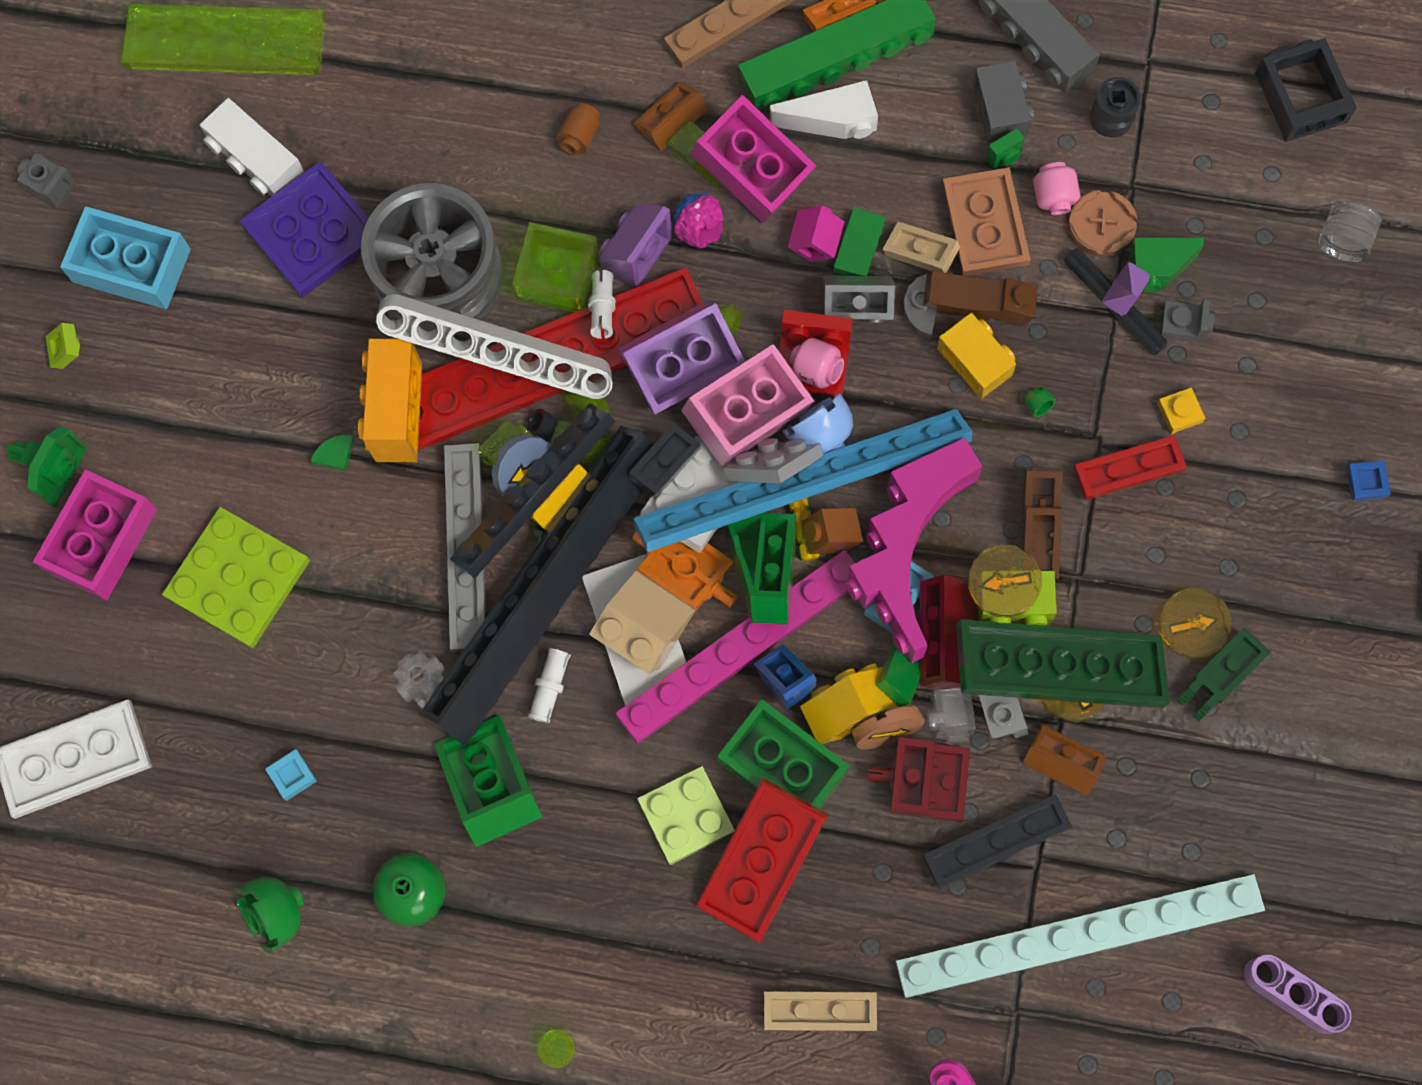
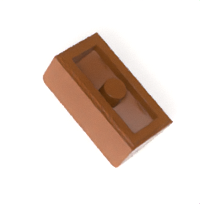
[633,81,708,151]
[1023,724,1107,795]

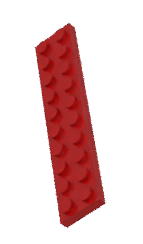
[418,267,703,451]

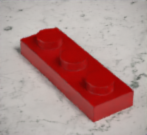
[1073,435,1187,501]

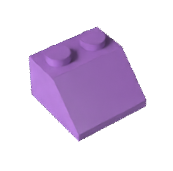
[599,204,672,289]

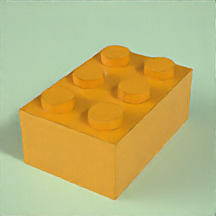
[358,339,422,462]

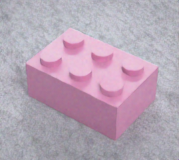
[682,344,814,467]

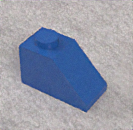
[754,644,816,710]

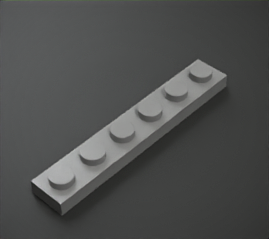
[444,443,486,652]

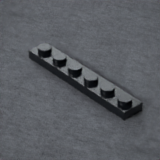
[450,403,616,579]

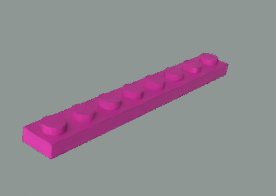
[616,550,855,745]

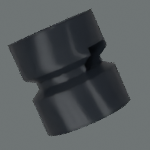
[1090,77,1141,138]

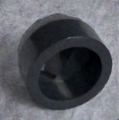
[527,409,558,439]

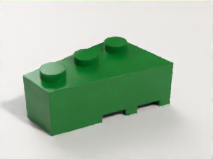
[726,513,796,625]

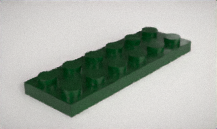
[956,619,1170,708]

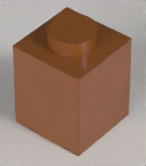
[802,508,863,554]

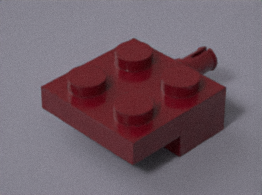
[867,737,970,822]

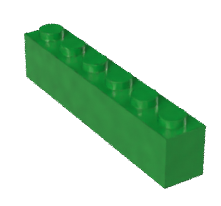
[738,0,936,111]

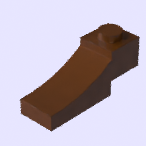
[923,270,1038,326]
[1022,467,1062,579]

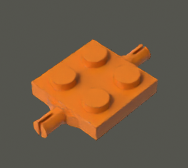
[632,532,738,612]

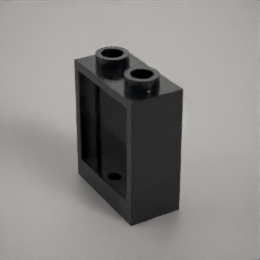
[1255,38,1357,142]

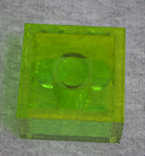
[512,222,599,312]

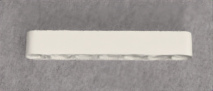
[376,294,612,399]

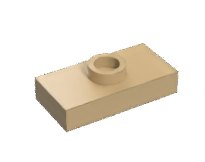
[883,222,960,273]

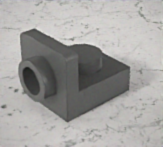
[1160,298,1215,343]

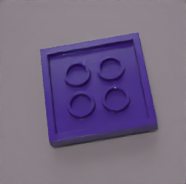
[239,161,369,298]

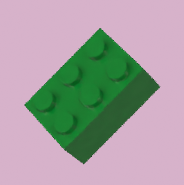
[717,699,850,809]

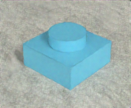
[266,749,317,801]

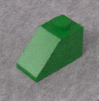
[1129,238,1204,293]

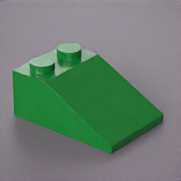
[434,715,543,847]

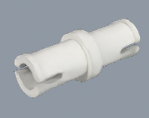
[588,270,616,339]
[527,648,571,724]

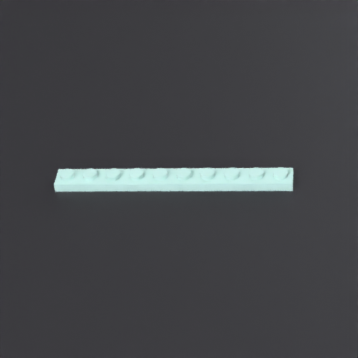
[895,874,1265,998]

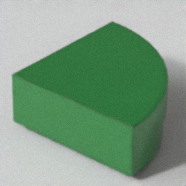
[311,435,355,471]

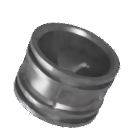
[361,183,504,336]

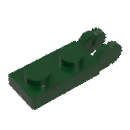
[1176,627,1271,722]

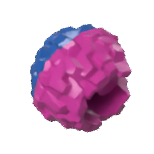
[672,193,724,248]

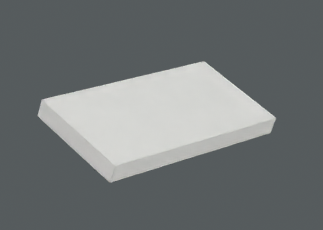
[582,554,686,706]
[0,699,152,819]

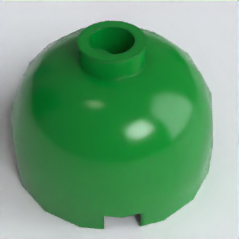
[372,853,447,927]
[234,876,304,953]

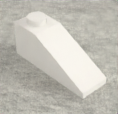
[770,80,878,139]

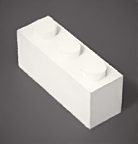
[200,98,304,196]

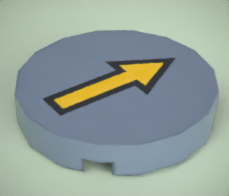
[492,434,551,497]

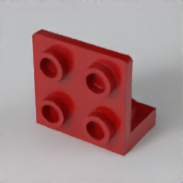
[779,310,853,397]

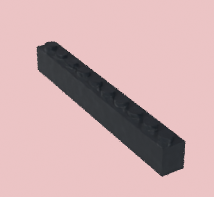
[419,426,654,746]

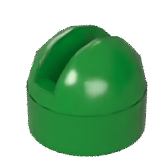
[1025,387,1056,418]

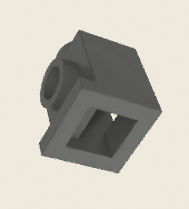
[16,153,76,209]

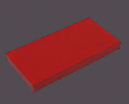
[696,778,829,943]

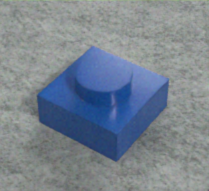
[1346,460,1391,501]

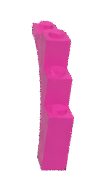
[845,438,982,663]

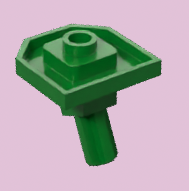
[6,426,88,508]

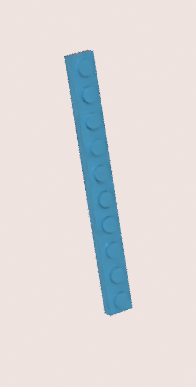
[633,409,973,552]

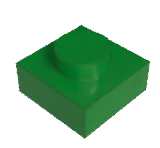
[986,128,1025,170]

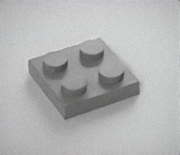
[723,438,823,483]

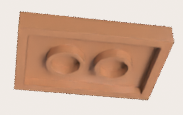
[942,167,1031,276]

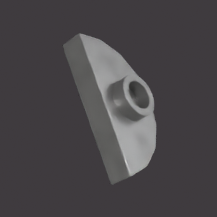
[904,273,937,339]

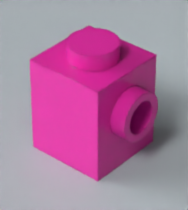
[788,205,844,262]

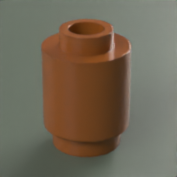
[556,103,600,155]

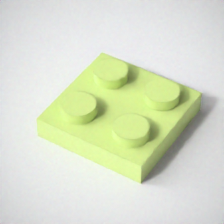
[637,766,735,865]

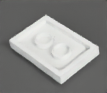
[640,435,739,553]

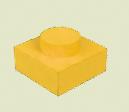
[1157,387,1205,434]

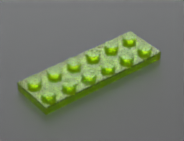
[121,4,326,75]

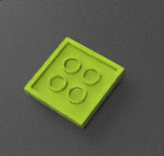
[162,507,310,649]

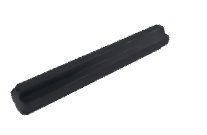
[1064,248,1168,356]

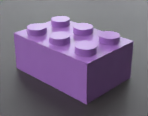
[618,300,745,414]

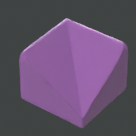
[1102,262,1150,316]

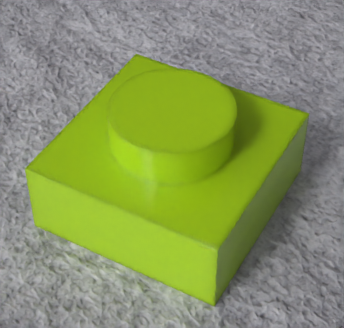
[45,323,80,369]

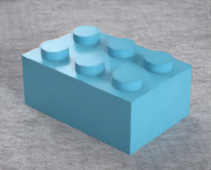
[60,206,191,309]

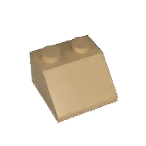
[589,570,696,674]

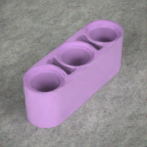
[1244,955,1352,1034]

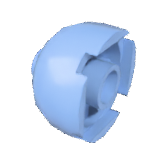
[782,393,853,454]

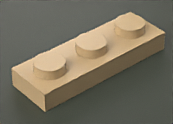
[764,992,877,1031]

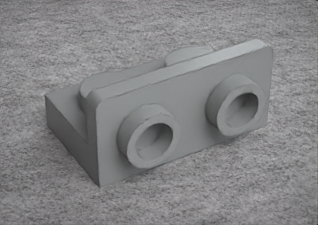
[979,695,1029,739]

